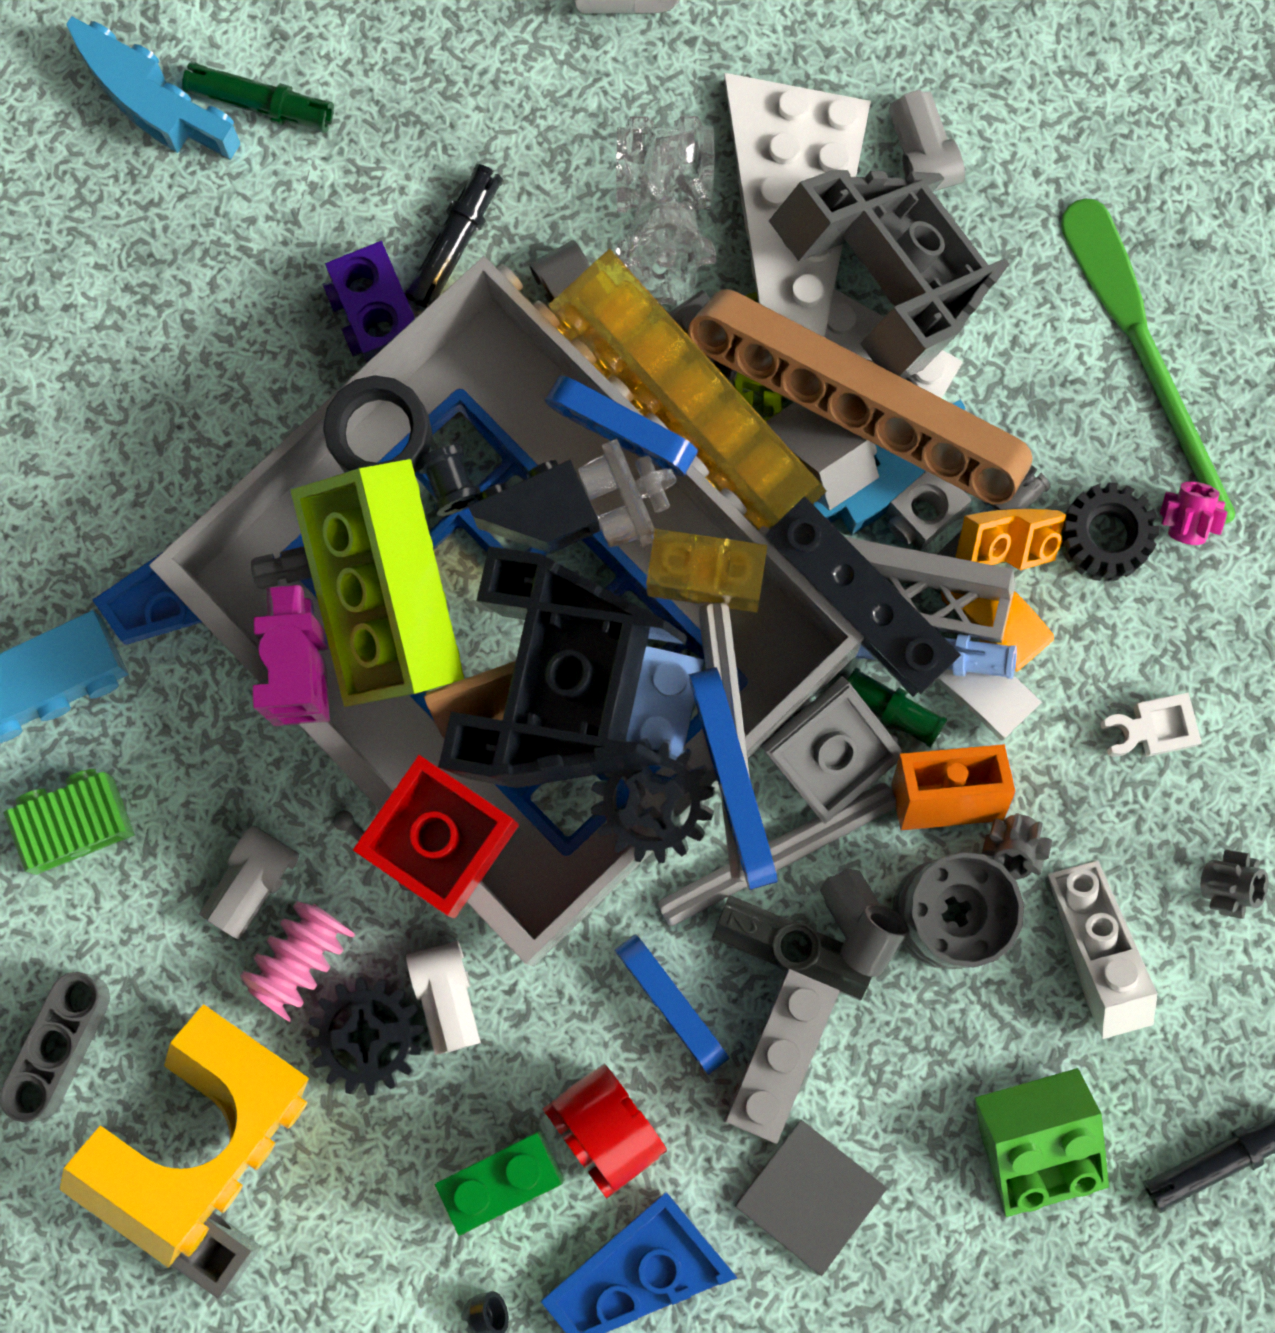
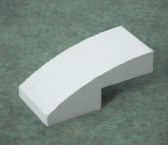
[935,640,1042,741]

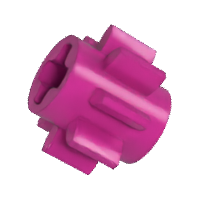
[1159,481,1228,545]

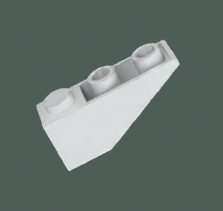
[1048,860,1158,1039]

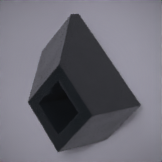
[468,460,601,554]

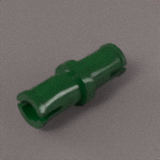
[847,667,947,748]

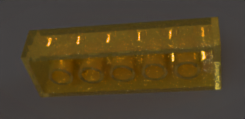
[548,248,827,530]

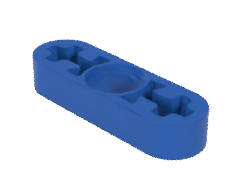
[545,375,698,477]
[614,934,730,1075]

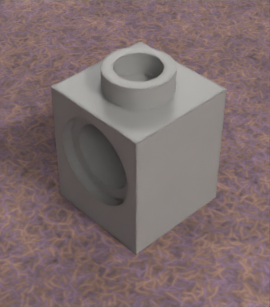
[886,471,972,551]

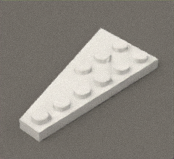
[724,73,871,337]

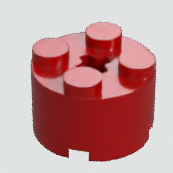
[542,1063,667,1199]

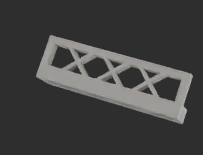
[845,537,1016,643]

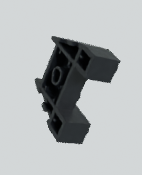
[438,546,687,788]

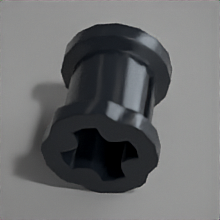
[416,444,481,516]

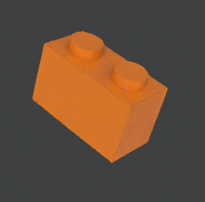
[891,744,1016,830]

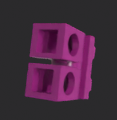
[253,585,330,726]

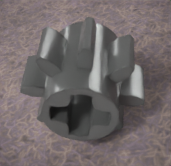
[982,813,1052,880]
[1200,849,1268,919]

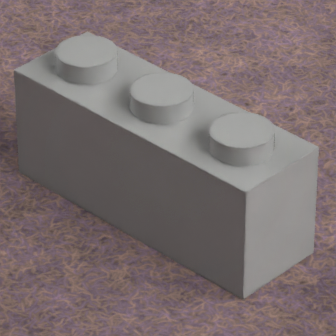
[724,969,840,1144]

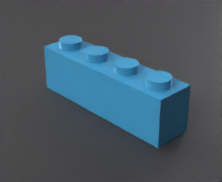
[0,610,129,743]

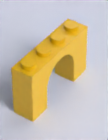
[59,1004,309,1268]

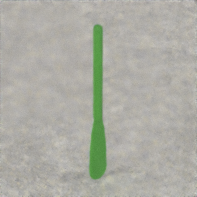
[1061,198,1236,524]

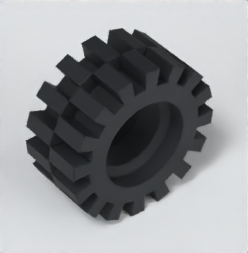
[1060,482,1159,582]

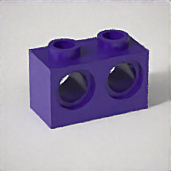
[322,240,415,364]

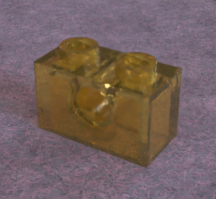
[646,529,767,612]

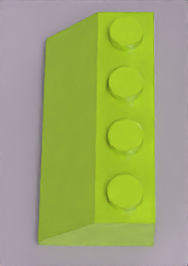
[290,459,465,707]

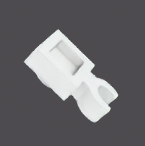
[1100,693,1202,757]

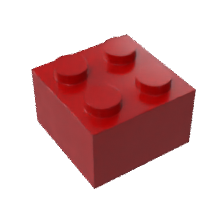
[353,755,519,919]

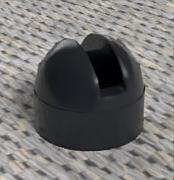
[461,1291,509,1333]

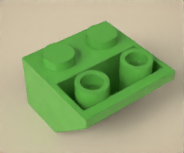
[975,1068,1109,1217]

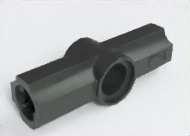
[712,895,872,1001]

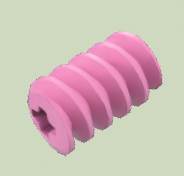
[240,901,356,1022]

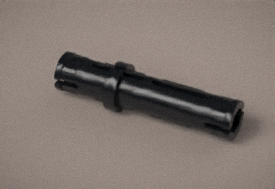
[405,164,504,309]
[1143,1115,1275,1213]

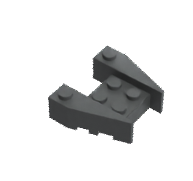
[769,170,1009,379]

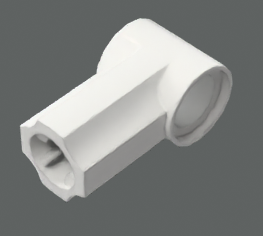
[406,940,481,1055]

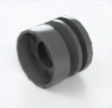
[892,852,1024,970]

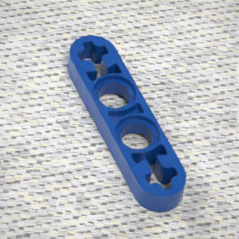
[688,667,778,890]

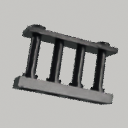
[765,496,961,697]

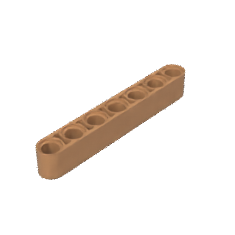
[688,289,1033,504]

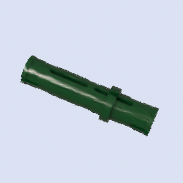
[182,61,334,133]

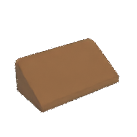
[424,661,516,739]

